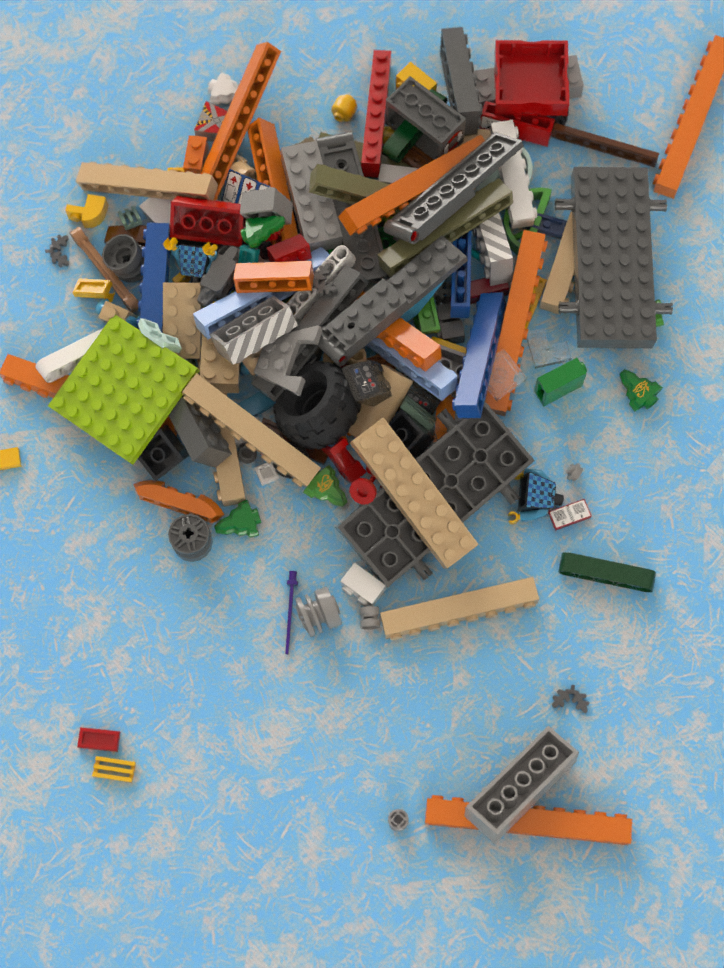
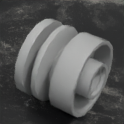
[295,586,342,637]

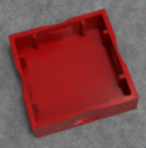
[494,40,569,116]

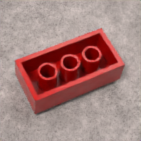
[170,196,246,247]

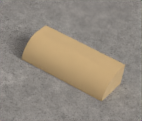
[348,364,413,437]

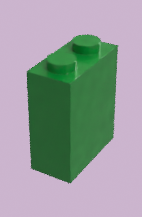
[534,358,587,407]

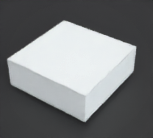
[254,462,280,486]

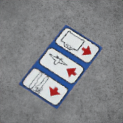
[221,169,270,204]

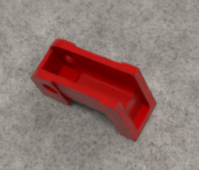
[322,437,367,484]

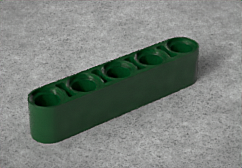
[382,89,448,163]
[558,552,656,593]

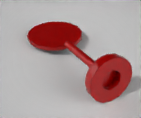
[349,466,377,505]

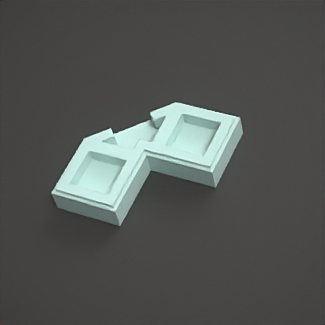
[138,318,182,353]

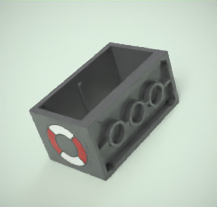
[385,76,466,160]

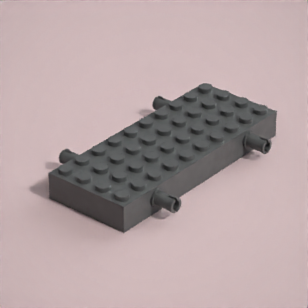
[555,167,673,349]
[335,402,535,587]

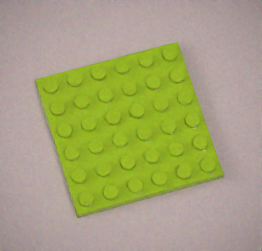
[48,314,200,465]

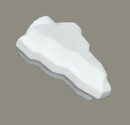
[208,72,238,105]

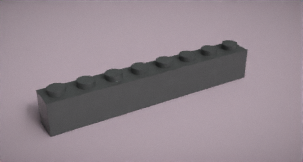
[251,265,369,402]

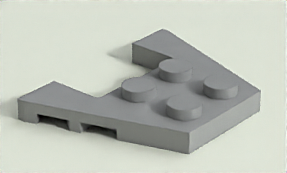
[254,325,323,396]

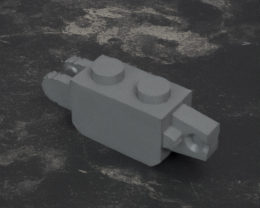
[197,246,239,307]

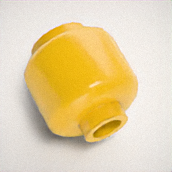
[331,94,357,122]

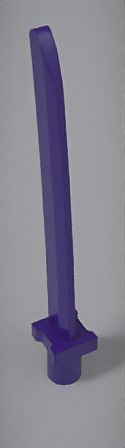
[285,571,298,655]

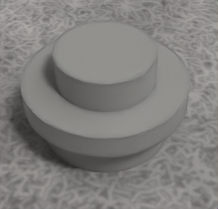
[566,463,583,481]

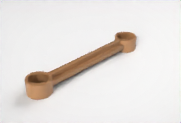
[69,226,138,313]

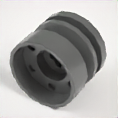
[102,234,144,283]
[168,514,213,562]

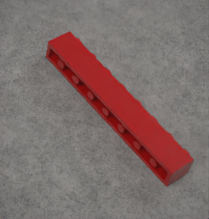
[361,50,391,178]

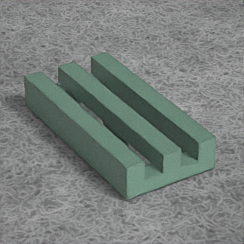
[118,206,143,230]
[400,395,436,431]

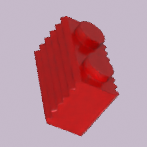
[266,234,312,262]

